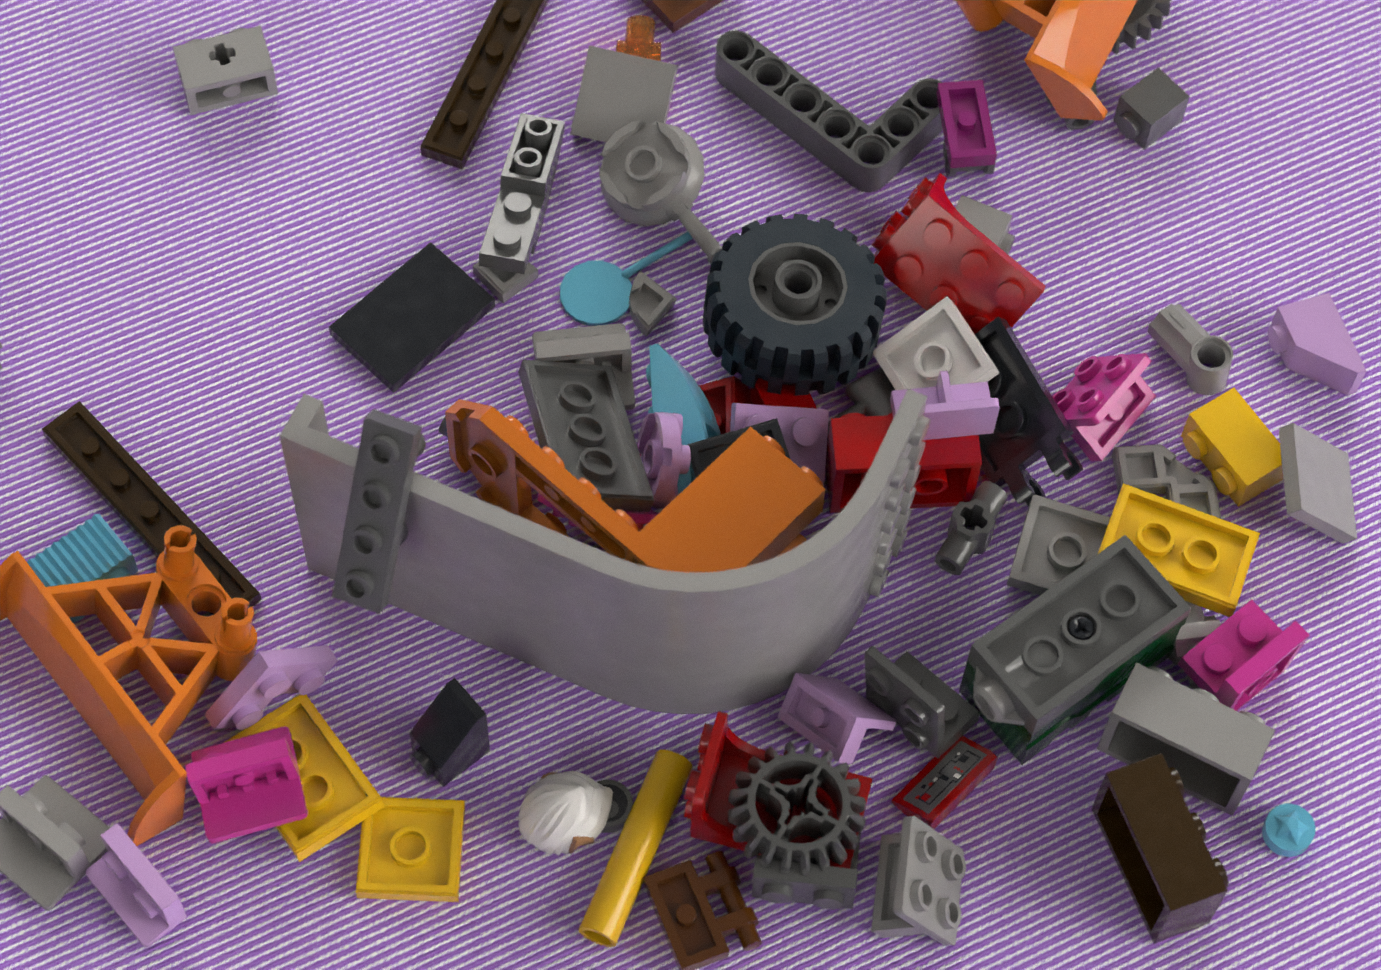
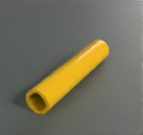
[579,749,693,947]

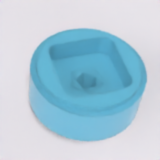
[1262,804,1316,857]

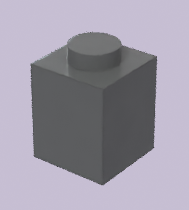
[1113,68,1190,150]

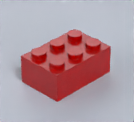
[825,413,982,513]

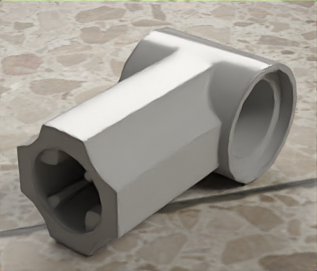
[1148,304,1233,395]

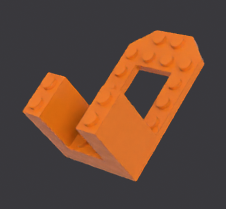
[445,399,826,573]

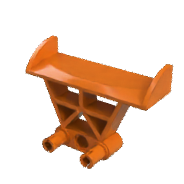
[955,0,1137,121]
[0,525,257,846]

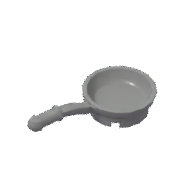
[599,120,723,263]

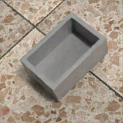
[1097,663,1275,816]

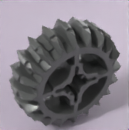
[728,741,866,876]

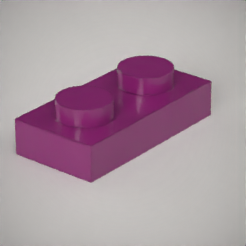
[936,80,997,168]

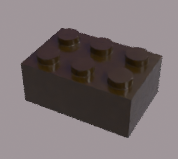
[1091,753,1228,944]

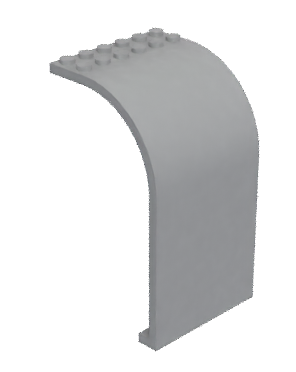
[279,389,931,714]

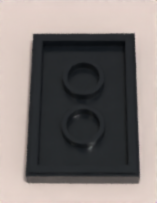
[329,242,495,393]

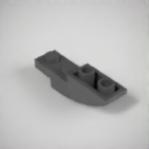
[479,113,565,274]

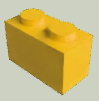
[1181,387,1283,507]

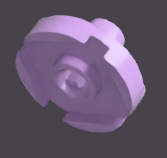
[637,412,691,509]

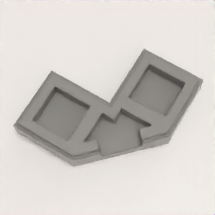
[1112,444,1221,519]

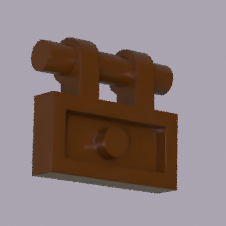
[643,851,762,970]

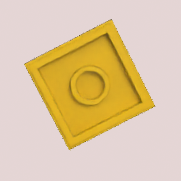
[355,797,465,902]

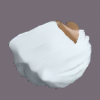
[518,771,613,856]

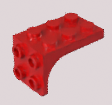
[872,173,1046,334]
[684,711,873,868]

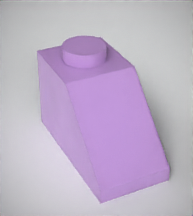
[1268,293,1367,395]

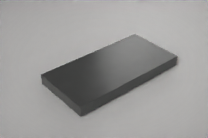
[518,360,654,512]

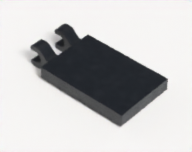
[975,316,1083,507]

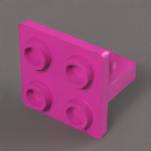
[1052,353,1156,461]
[185,726,308,844]

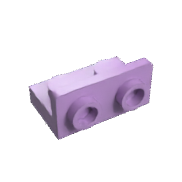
[85,823,187,948]

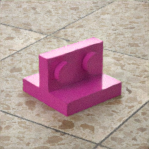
[1178,599,1310,711]

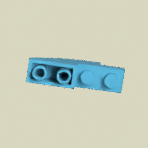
[646,343,721,495]

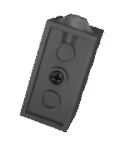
[959,535,1191,765]

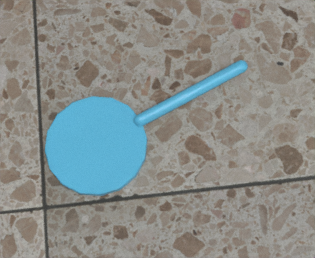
[560,231,693,326]

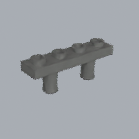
[332,409,425,614]

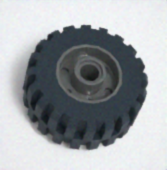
[703,214,887,396]

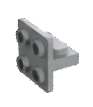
[532,323,635,410]
[0,775,110,911]
[871,816,966,946]

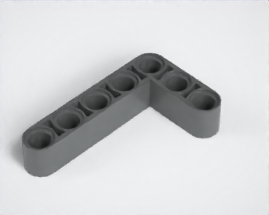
[715,30,943,193]

